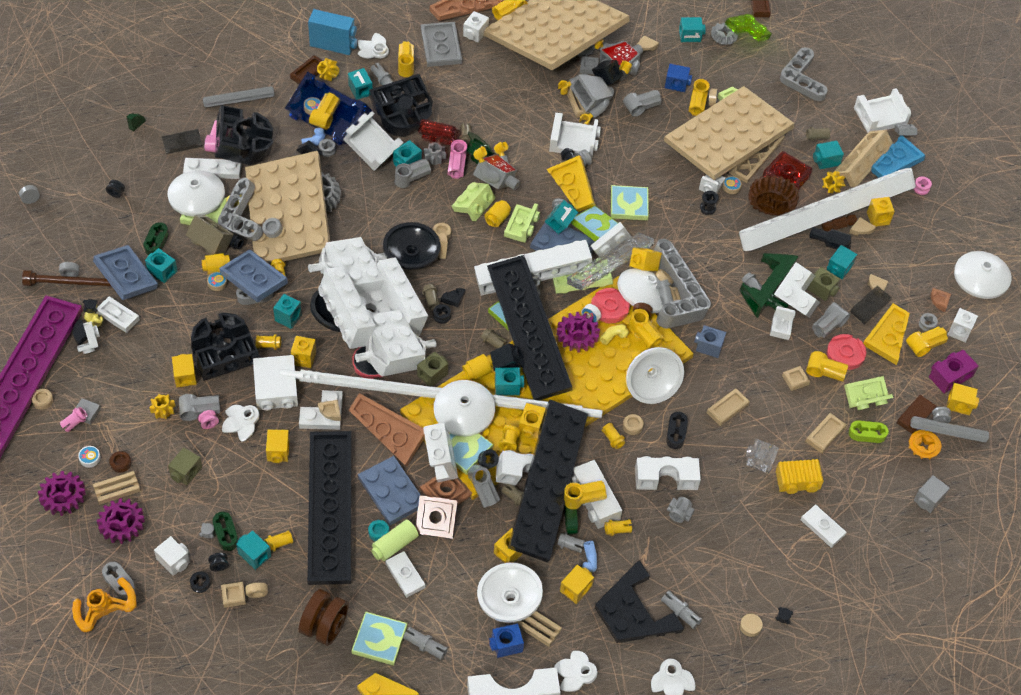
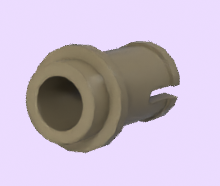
[459,123,472,146]
[806,127,830,141]
[422,284,440,310]
[481,328,507,349]
[501,484,523,506]

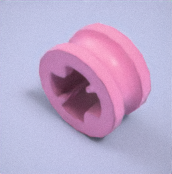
[913,177,932,195]
[198,410,219,429]

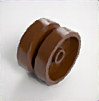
[298,589,349,646]

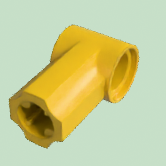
[492,0,528,20]
[398,41,414,77]
[688,79,710,116]
[309,92,340,130]
[629,309,664,349]
[906,326,948,357]
[806,351,848,382]
[564,480,607,509]

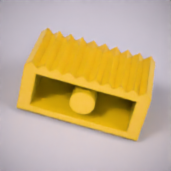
[776,459,824,494]

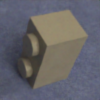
[186,215,234,255]

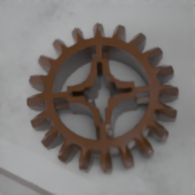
[748,175,799,216]

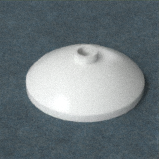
[168,170,225,216]
[954,251,1011,299]
[617,268,663,313]
[626,347,684,404]
[434,380,495,437]
[477,563,543,623]

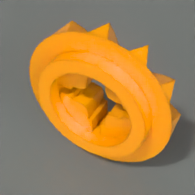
[908,430,941,460]

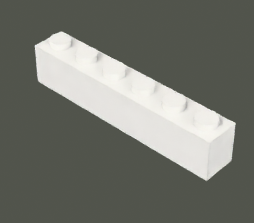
[474,240,593,296]

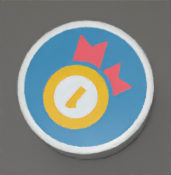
[581,304,601,322]
[78,446,101,468]

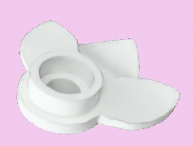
[358,33,389,59]
[222,405,260,442]
[554,651,598,692]
[651,659,695,695]

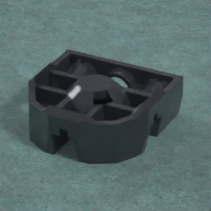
[369,74,433,137]
[215,105,273,165]
[191,313,261,381]

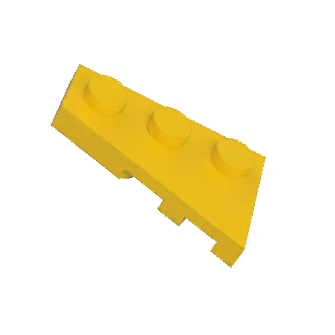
[547,155,595,212]
[863,303,910,365]

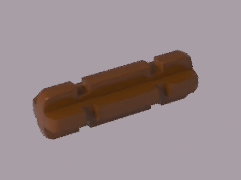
[821,214,857,231]

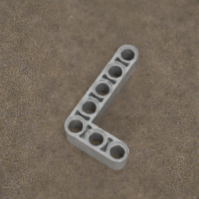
[654,239,711,329]

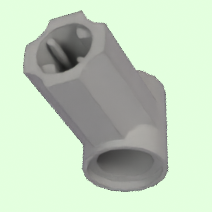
[623,90,662,117]
[394,159,431,188]
[812,302,850,338]
[179,394,220,421]
[468,464,500,508]

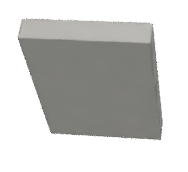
[421,22,462,67]

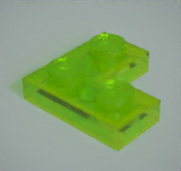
[725,14,772,41]

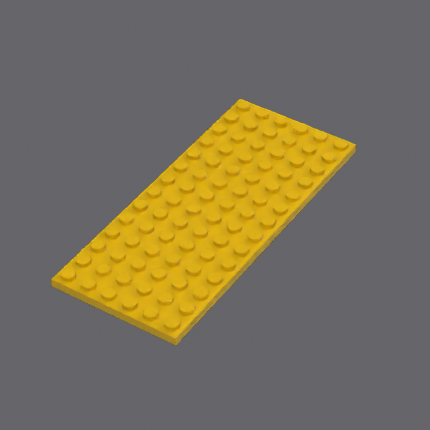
[400,276,694,500]

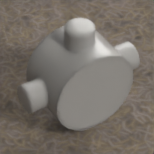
[199,523,215,539]

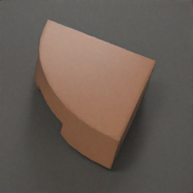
[931,288,951,312]

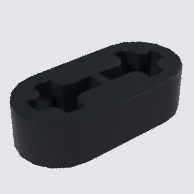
[666,412,688,449]

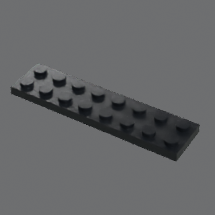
[487,255,572,400]
[508,400,588,563]
[307,431,352,585]

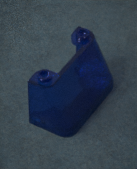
[285,71,372,146]

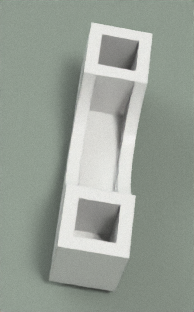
[467,667,560,695]

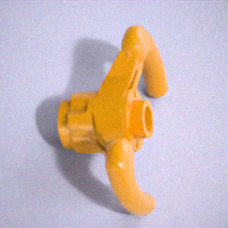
[72,577,137,632]

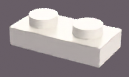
[96,297,140,333]

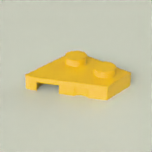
[357,673,419,695]

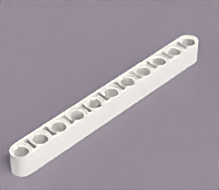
[739,168,916,251]

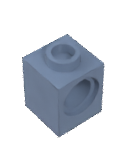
[694,325,726,358]

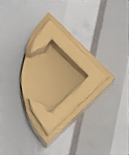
[637,36,659,52]
[849,217,876,235]
[438,233,448,259]
[868,274,888,298]
[318,400,341,421]

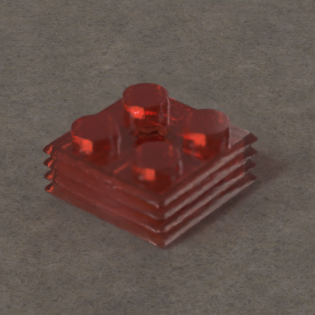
[418,119,461,146]
[763,151,813,190]

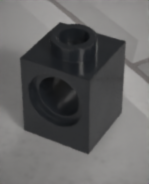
[592,60,623,84]
[490,343,525,371]

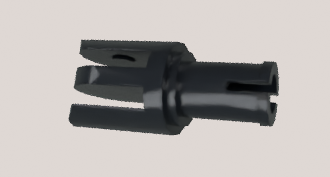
[809,227,851,250]

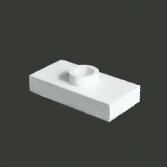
[800,504,847,548]
[385,551,425,598]

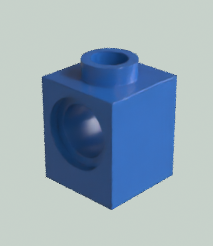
[665,64,692,92]
[489,623,524,658]

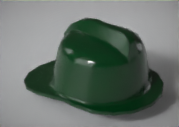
[467,132,496,164]

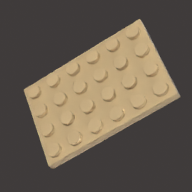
[664,86,794,180]
[245,151,330,264]

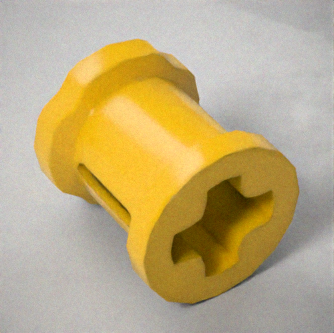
[498,425,521,451]

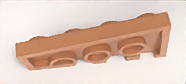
[430,0,504,21]
[349,393,425,467]

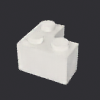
[774,263,820,318]

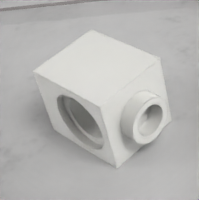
[947,308,978,343]

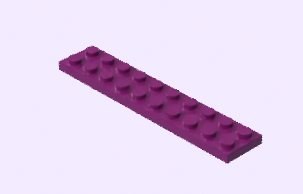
[0,295,83,458]

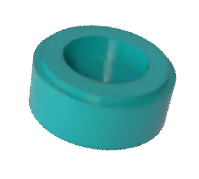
[368,520,389,541]

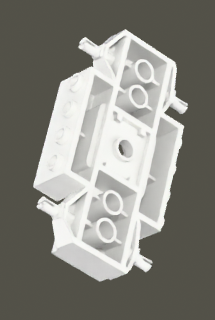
[308,237,436,377]

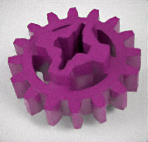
[556,312,600,352]
[38,471,86,516]
[97,498,145,544]

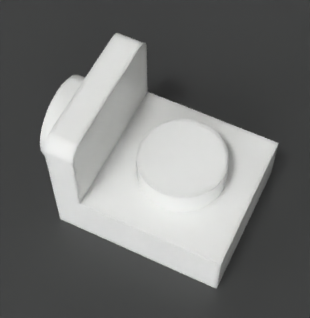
[699,174,725,193]

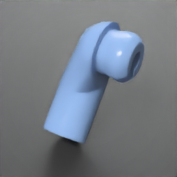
[301,128,325,146]
[582,541,597,573]

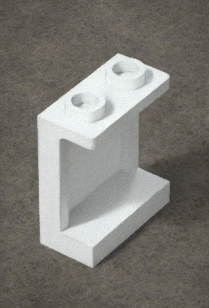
[854,88,911,132]
[343,111,404,171]
[549,113,601,158]
[253,355,298,411]
[423,422,458,482]

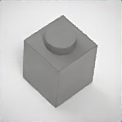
[914,475,950,513]

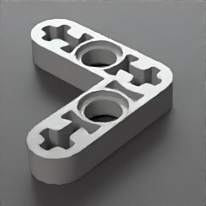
[780,47,828,101]
[218,178,263,241]

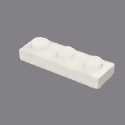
[183,158,242,179]

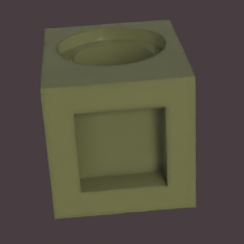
[807,267,840,301]
[417,351,448,387]
[168,447,202,485]

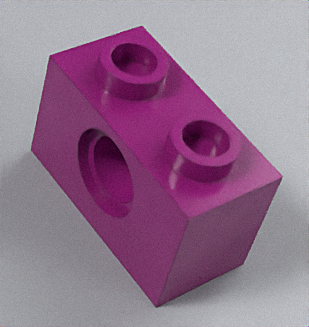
[929,350,979,394]

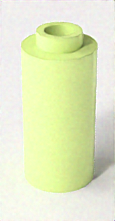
[371,519,419,561]

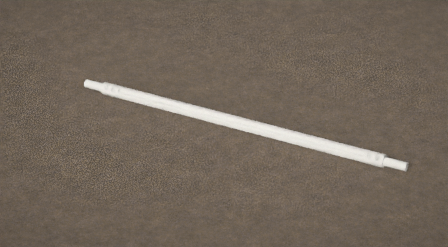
[280,369,602,418]

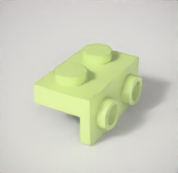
[452,182,495,221]
[504,203,540,243]
[844,376,893,410]

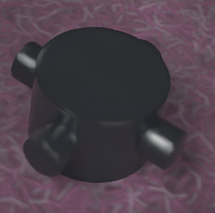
[83,299,98,313]
[775,607,793,625]

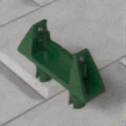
[739,253,798,318]

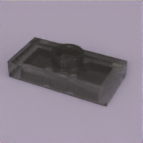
[162,129,203,154]
[850,285,892,325]

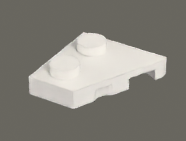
[591,222,634,258]

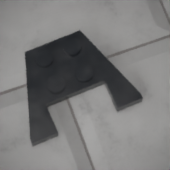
[595,561,684,643]

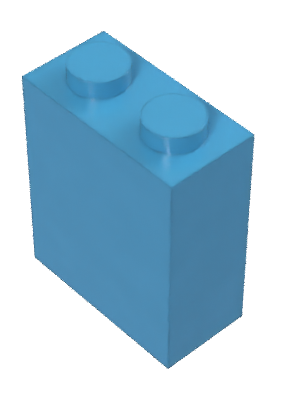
[308,9,357,55]

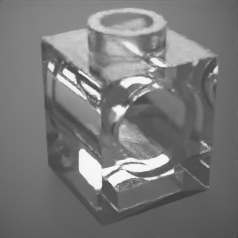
[745,439,779,474]

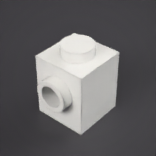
[463,11,489,42]
[154,536,190,576]

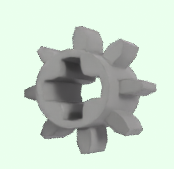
[424,142,446,165]
[667,497,695,523]

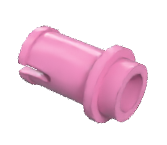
[60,407,88,432]

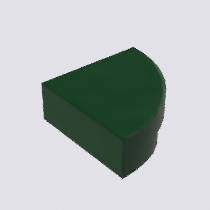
[126,113,146,132]

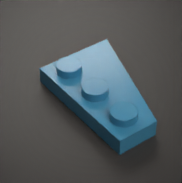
[871,135,925,178]

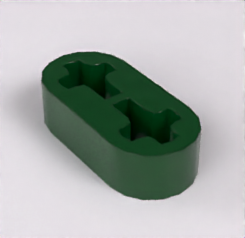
[143,222,169,255]
[564,504,578,534]
[213,511,238,551]

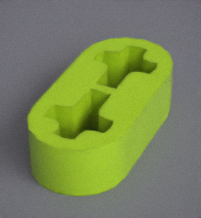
[848,421,889,443]

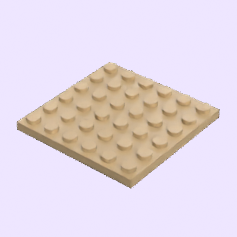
[484,0,630,70]

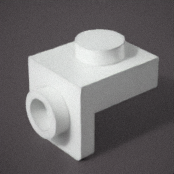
[770,306,796,340]
[77,322,100,354]

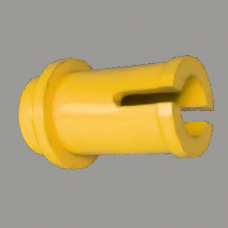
[270,259,286,276]
[255,334,281,350]
[601,423,625,449]
[604,519,632,536]
[264,530,293,552]

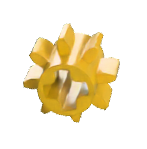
[317,58,339,81]
[822,171,846,193]
[149,394,176,420]

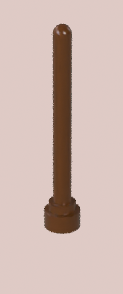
[22,270,112,287]

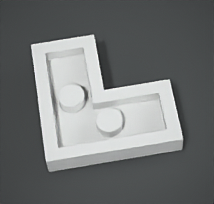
[299,390,343,430]

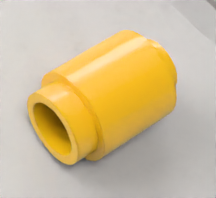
[484,200,511,227]
[201,253,230,275]
[462,354,493,380]

